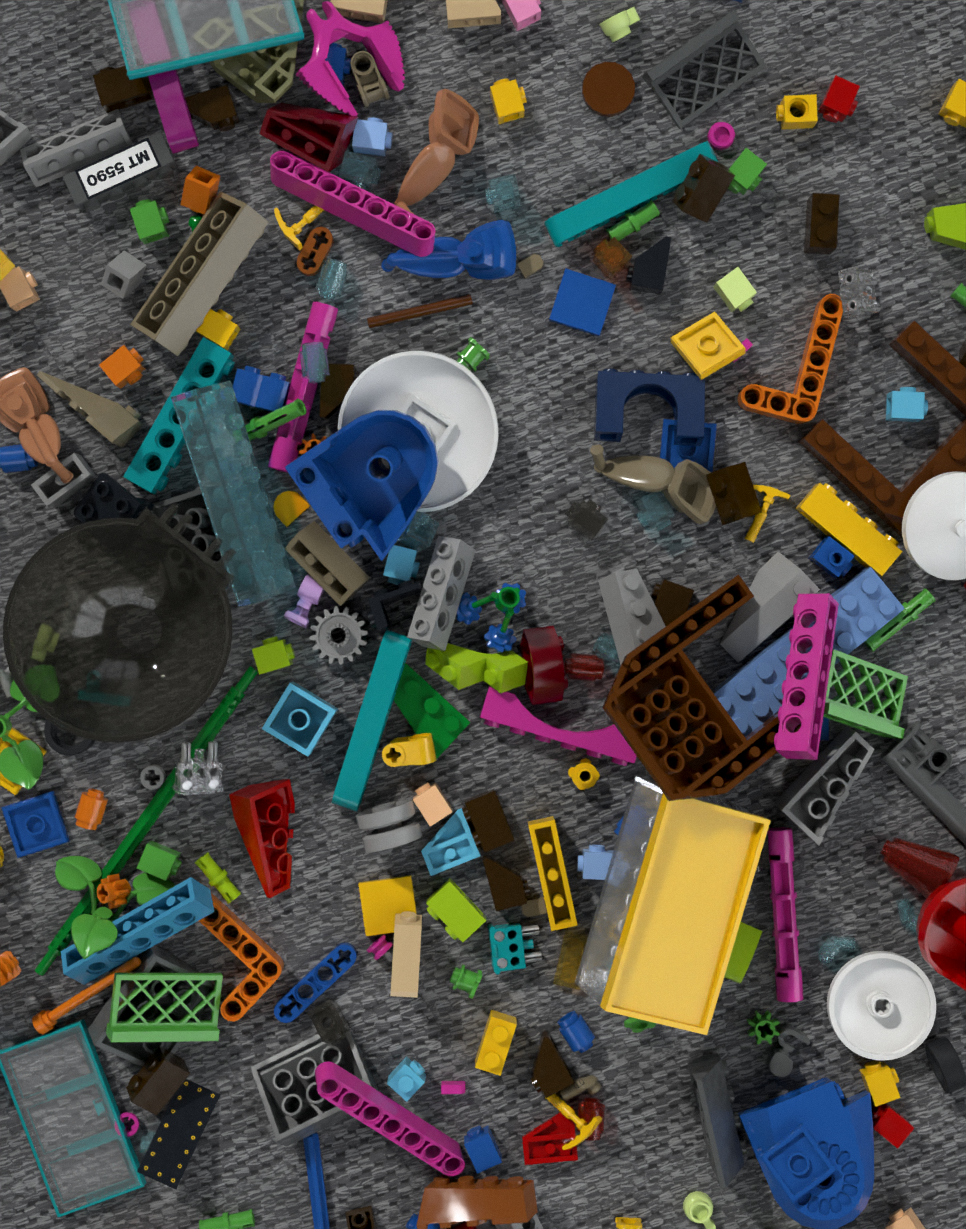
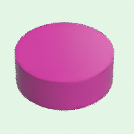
[707,122,735,150]

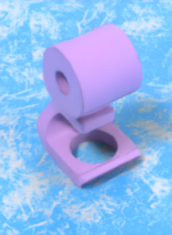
[284,574,324,629]

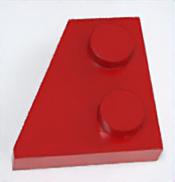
[522,1106,578,1165]

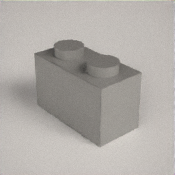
[31,453,97,508]

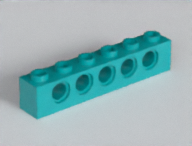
[123,337,235,495]

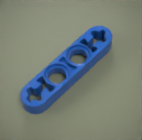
[274,942,357,1023]

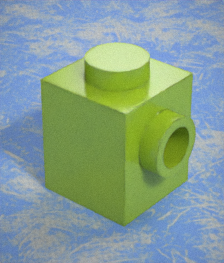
[252,636,295,675]

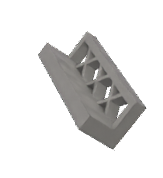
[20,109,133,187]

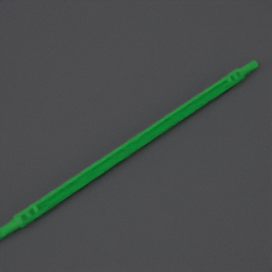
[35,666,258,976]

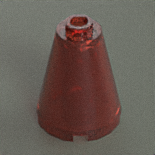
[880,837,960,899]

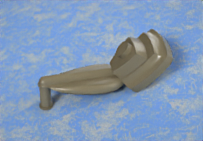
[590,445,716,524]

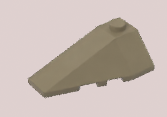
[37,371,143,448]

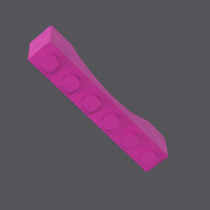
[480,686,637,766]

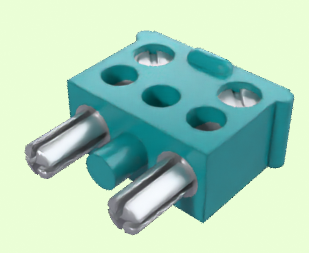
[487,923,543,975]

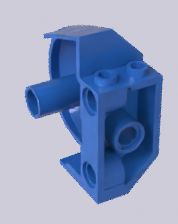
[285,410,439,561]
[738,1077,874,1229]

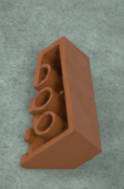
[417,1175,538,1229]

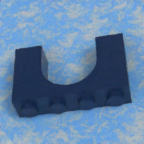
[594,369,705,446]

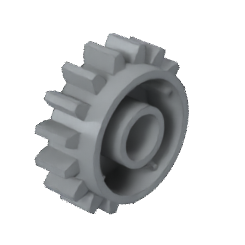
[309,606,369,665]

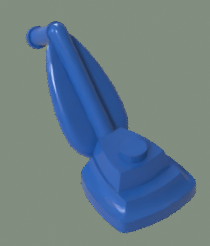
[381,220,516,280]

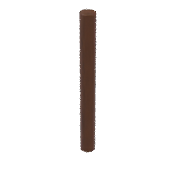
[367,294,473,329]

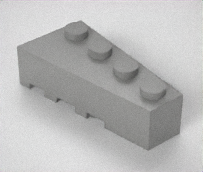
[598,569,666,665]

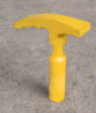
[274,205,324,251]
[744,485,791,543]
[545,1093,602,1150]

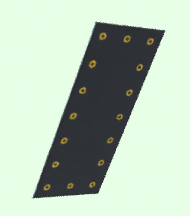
[137,1079,221,1189]

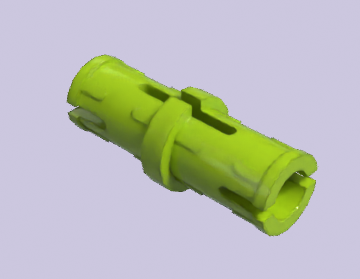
[195,852,241,904]

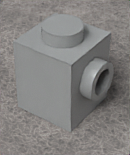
[101,251,146,299]

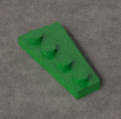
[394,662,470,760]

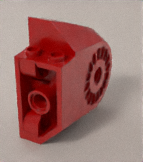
[916,878,966,991]

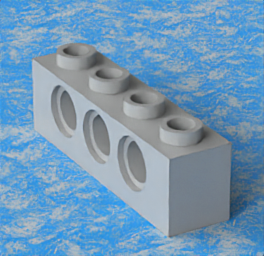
[407,536,476,651]

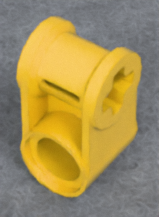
[382,733,436,767]

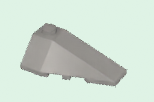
[720,552,820,663]

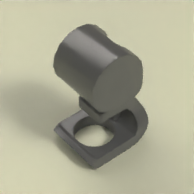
[767,1024,810,1077]

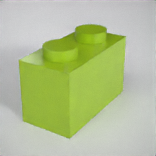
[426,878,486,942]

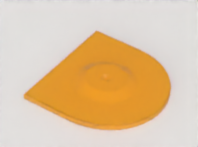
[274,491,310,527]

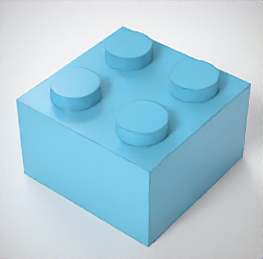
[262,681,338,757]

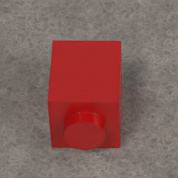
[872,1103,914,1149]

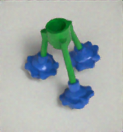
[456,583,526,653]

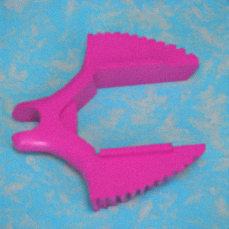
[296,1,405,116]

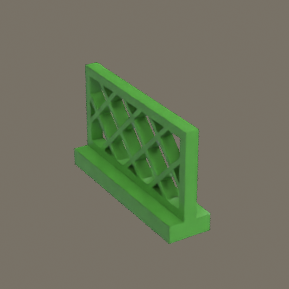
[823,649,908,739]
[106,973,223,1043]

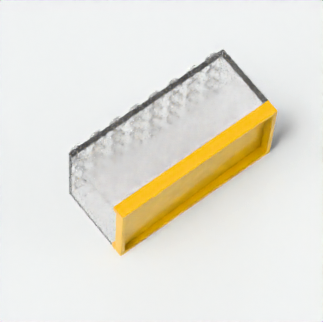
[575,776,771,1035]

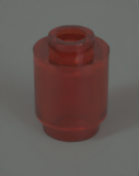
[564,653,604,682]
[577,1098,605,1141]

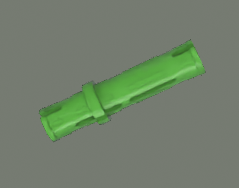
[232,399,307,446]
[864,588,936,652]

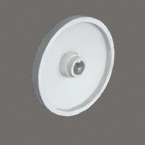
[902,472,966,580]
[827,951,936,1061]

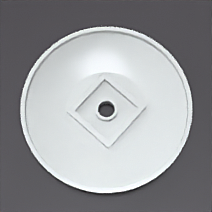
[338,351,499,512]

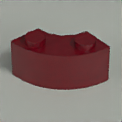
[519,626,568,705]

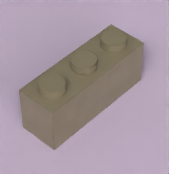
[284,521,370,606]

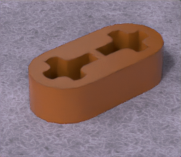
[297,227,334,276]

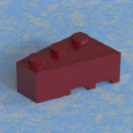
[259,102,359,172]

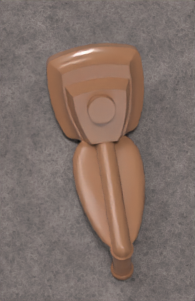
[394,89,479,215]
[0,367,74,483]

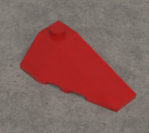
[229,779,295,898]

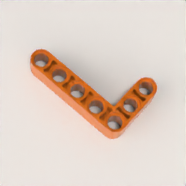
[737,294,844,424]
[199,883,284,1022]

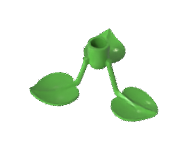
[0,666,56,790]
[55,856,176,959]

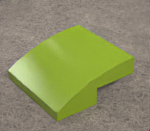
[724,922,762,984]

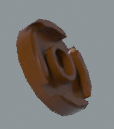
[582,62,635,117]

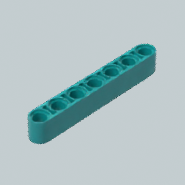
[544,141,718,248]
[332,630,412,812]

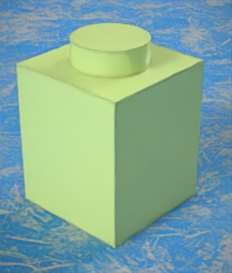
[713,267,757,312]

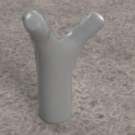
[0,662,15,698]

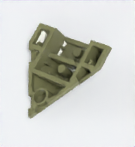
[192,0,304,103]

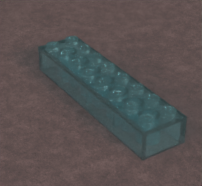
[171,380,296,607]

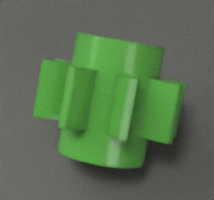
[747,1010,780,1044]

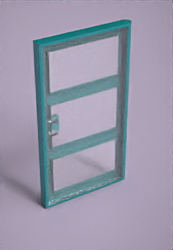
[108,0,305,80]
[0,1019,147,1217]

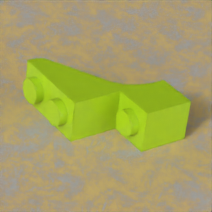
[425,643,528,694]

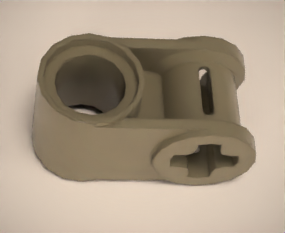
[351,51,390,108]

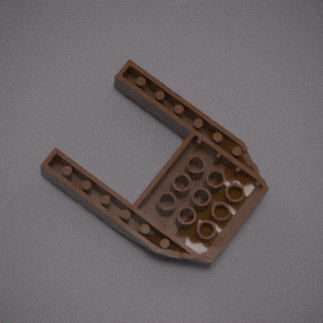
[799,321,966,537]
[602,574,805,801]

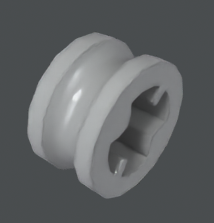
[140,765,166,790]

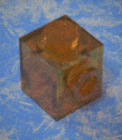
[593,237,633,280]

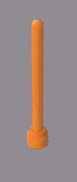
[32,957,141,1035]

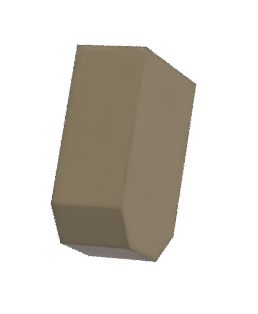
[517,254,544,279]
[521,896,547,917]

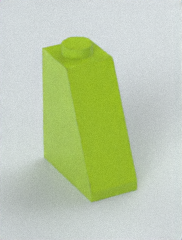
[924,203,966,250]

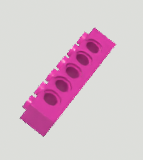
[774,593,839,760]

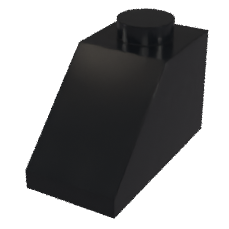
[626,236,672,295]

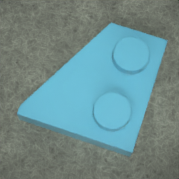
[421,808,481,876]

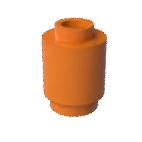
[75,788,108,830]

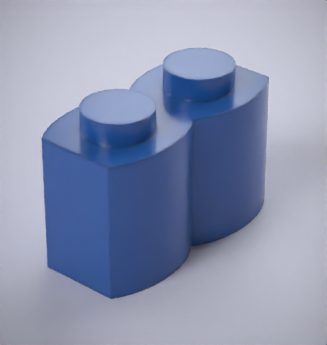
[229,366,290,412]

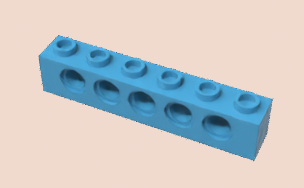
[61,877,214,985]

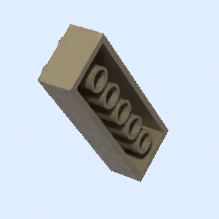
[130,191,269,356]

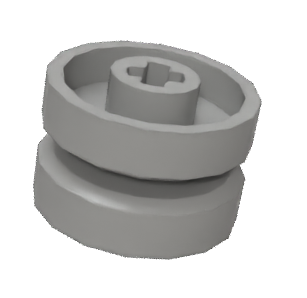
[356,799,423,853]

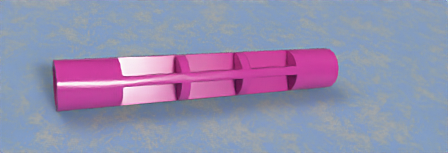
[268,302,338,473]
[766,827,804,1002]

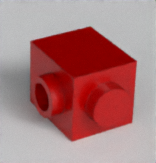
[818,75,860,123]

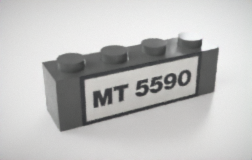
[63,132,178,212]

